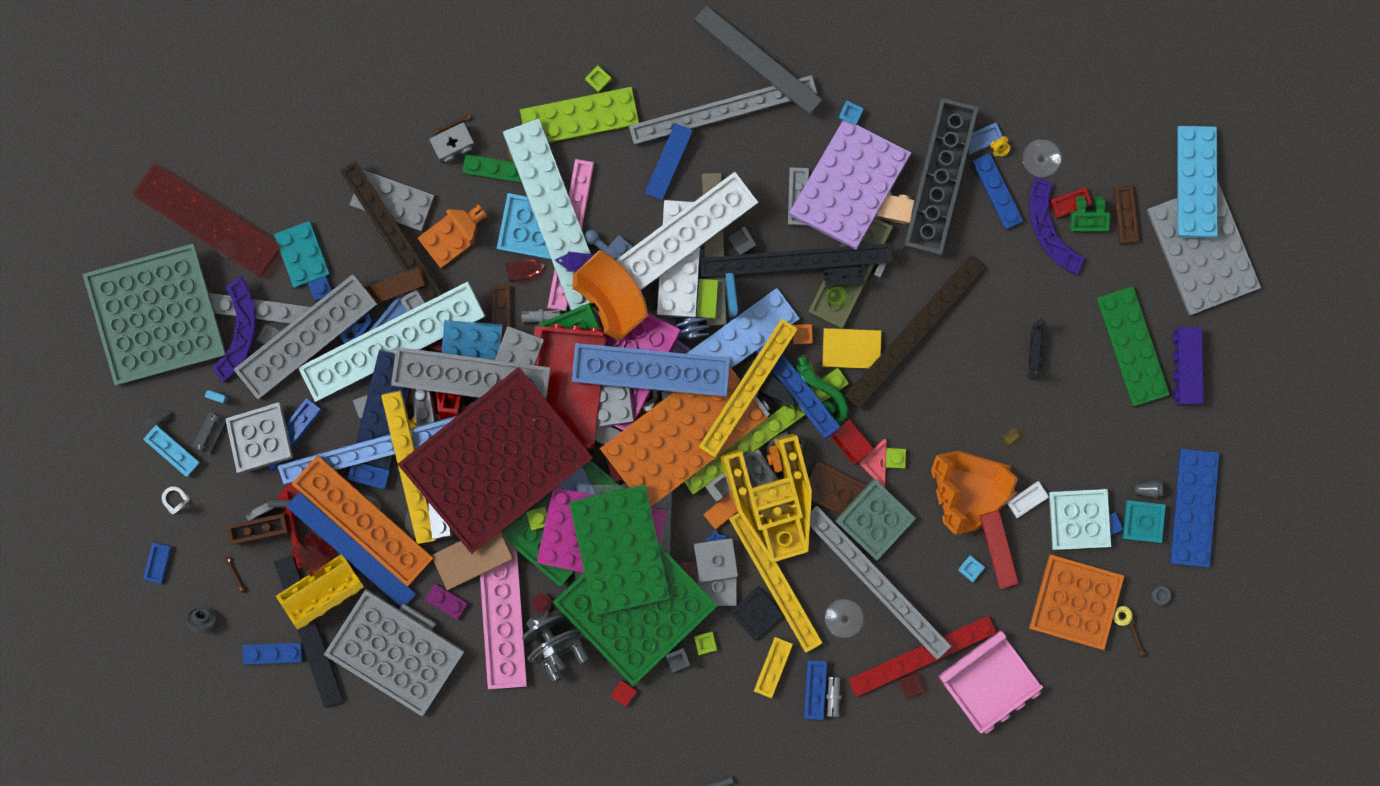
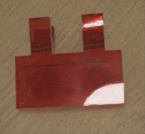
[290,530,337,577]

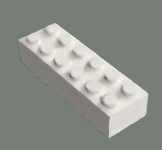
[657,200,700,319]

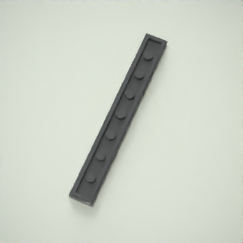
[694,5,822,116]

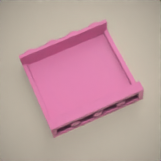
[938,631,1043,734]

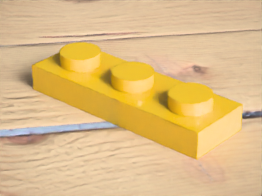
[754,637,793,698]

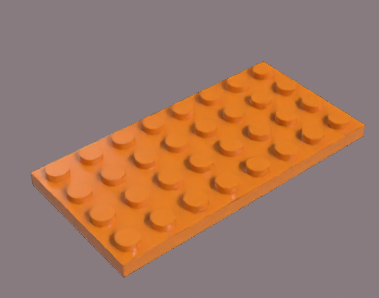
[600,356,769,507]

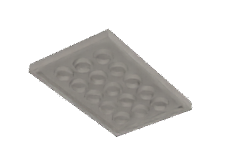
[1146,182,1261,316]
[324,589,464,717]

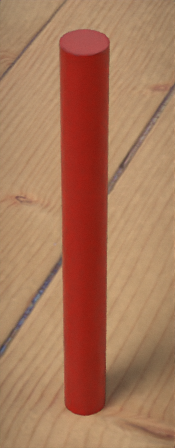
[282,491,305,568]

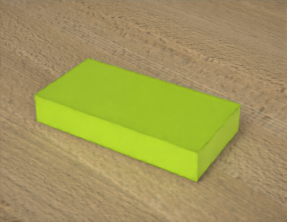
[696,279,718,319]

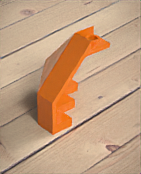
[931,451,1018,535]

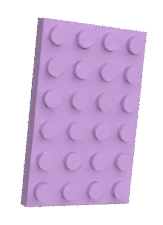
[789,120,911,250]

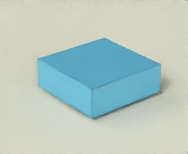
[205,390,228,404]
[958,555,985,582]

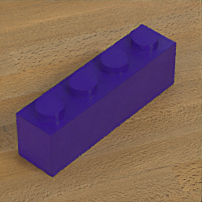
[1172,327,1203,405]

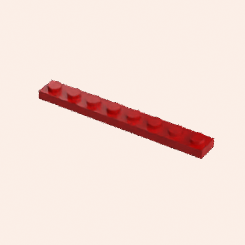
[848,615,996,697]

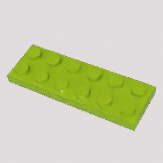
[520,87,639,143]

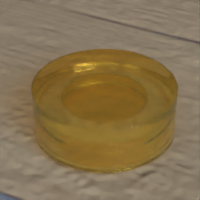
[1001,428,1020,445]

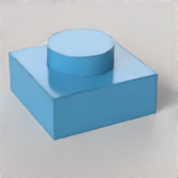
[838,100,864,126]

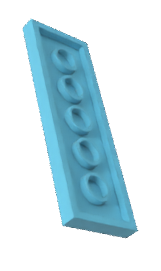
[1177,126,1217,238]

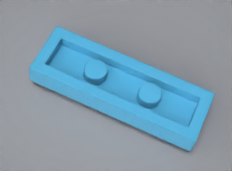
[143,425,200,477]

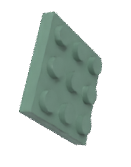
[835,479,916,560]

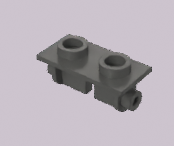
[192,412,226,455]

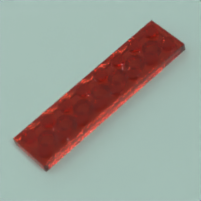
[132,163,281,278]

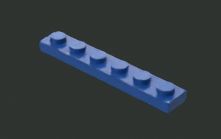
[756,345,841,440]

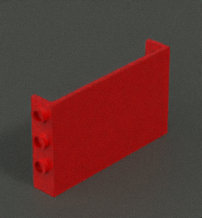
[534,324,607,450]

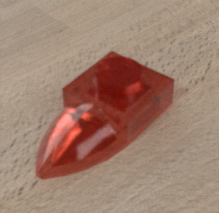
[505,259,545,283]

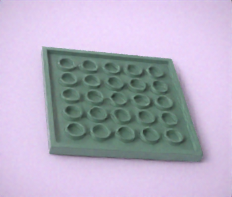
[83,243,226,385]

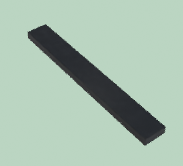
[274,555,344,708]

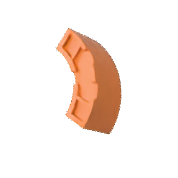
[573,250,648,341]

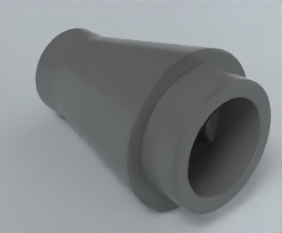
[1135,480,1163,499]

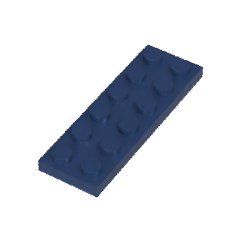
[356,349,410,470]

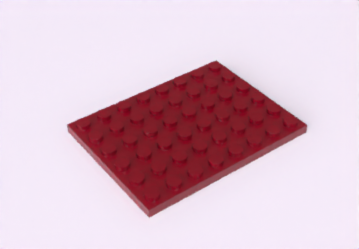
[398,366,593,554]

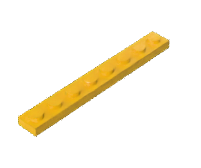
[698,319,798,458]
[381,390,436,544]
[729,513,822,653]

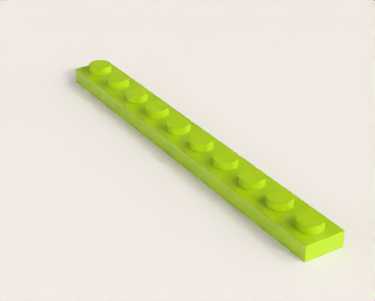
[684,368,849,494]

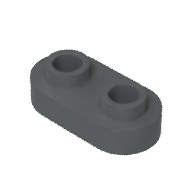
[744,452,774,485]

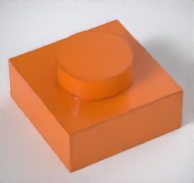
[793,324,813,345]
[767,446,782,472]

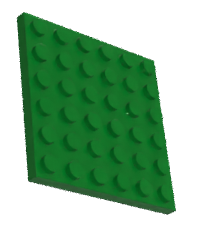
[553,543,717,686]

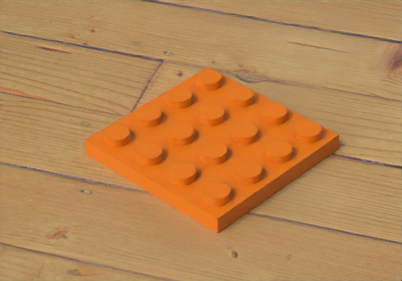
[1029,554,1124,650]

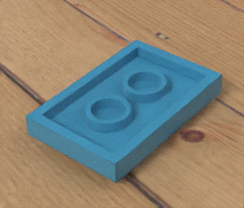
[442,320,502,360]

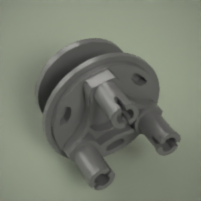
[522,611,590,683]

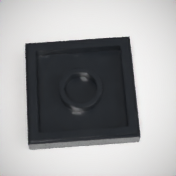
[729,586,783,641]

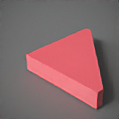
[859,439,887,487]

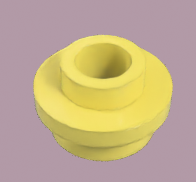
[1113,606,1133,626]

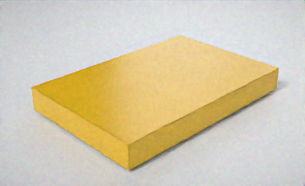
[822,328,881,369]

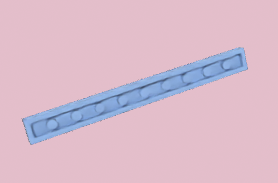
[278,416,456,484]

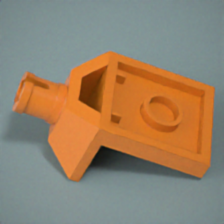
[418,204,487,269]

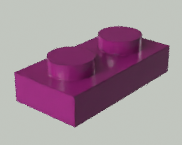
[425,583,468,620]

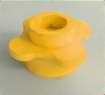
[990,136,1011,157]

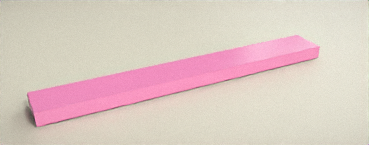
[548,159,594,312]

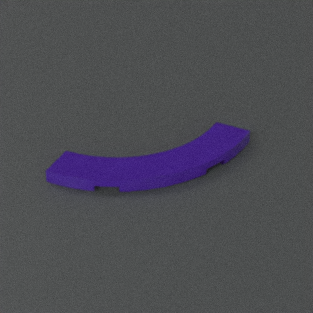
[1029,177,1085,276]
[212,276,256,383]

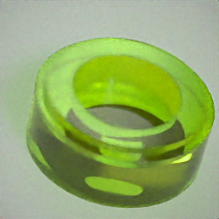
[827,286,846,306]

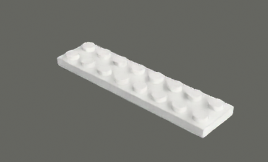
[617,172,758,290]

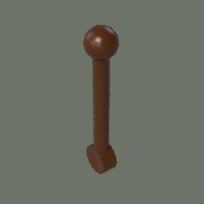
[435,113,471,135]
[223,556,246,593]
[1128,619,1146,657]

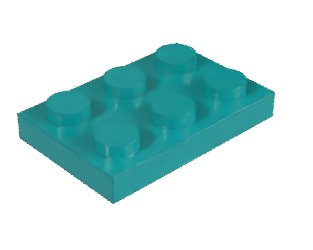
[274,221,330,288]

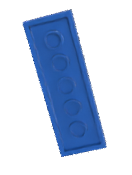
[1170,449,1219,567]

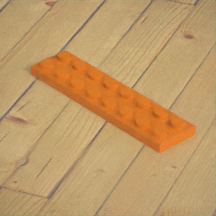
[291,455,433,587]

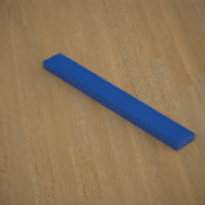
[286,492,416,606]

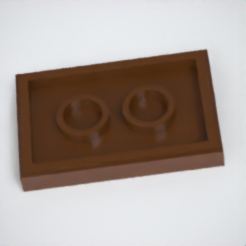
[809,461,867,515]

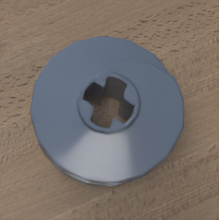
[675,318,709,339]

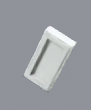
[1007,481,1049,518]

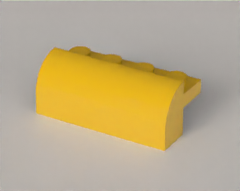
[276,554,364,630]

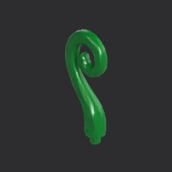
[796,355,848,426]

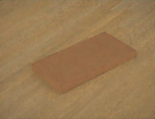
[432,531,514,590]

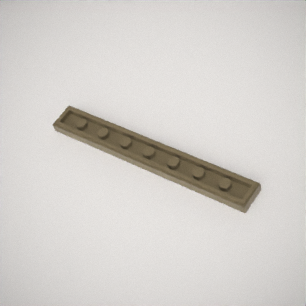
[702,173,726,326]

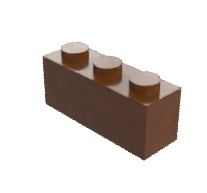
[226,514,290,545]

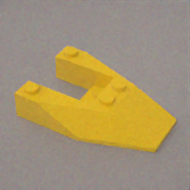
[719,434,812,563]

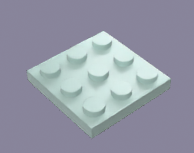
[1049,489,1111,550]

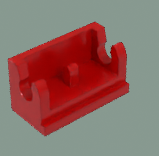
[830,420,874,465]

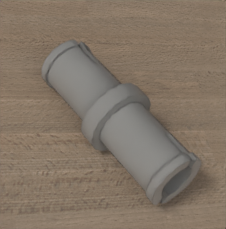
[521,309,561,324]
[826,677,842,717]

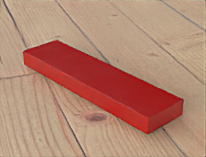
[979,510,1018,589]

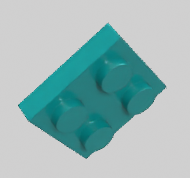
[1122,500,1166,543]

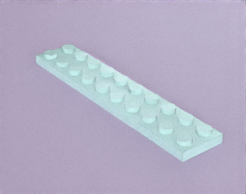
[503,119,590,310]
[298,282,486,402]

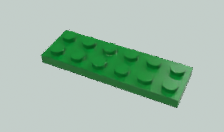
[1096,286,1170,407]

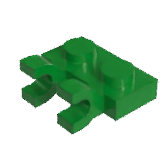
[1070,196,1110,231]

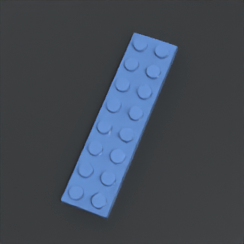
[572,343,730,397]

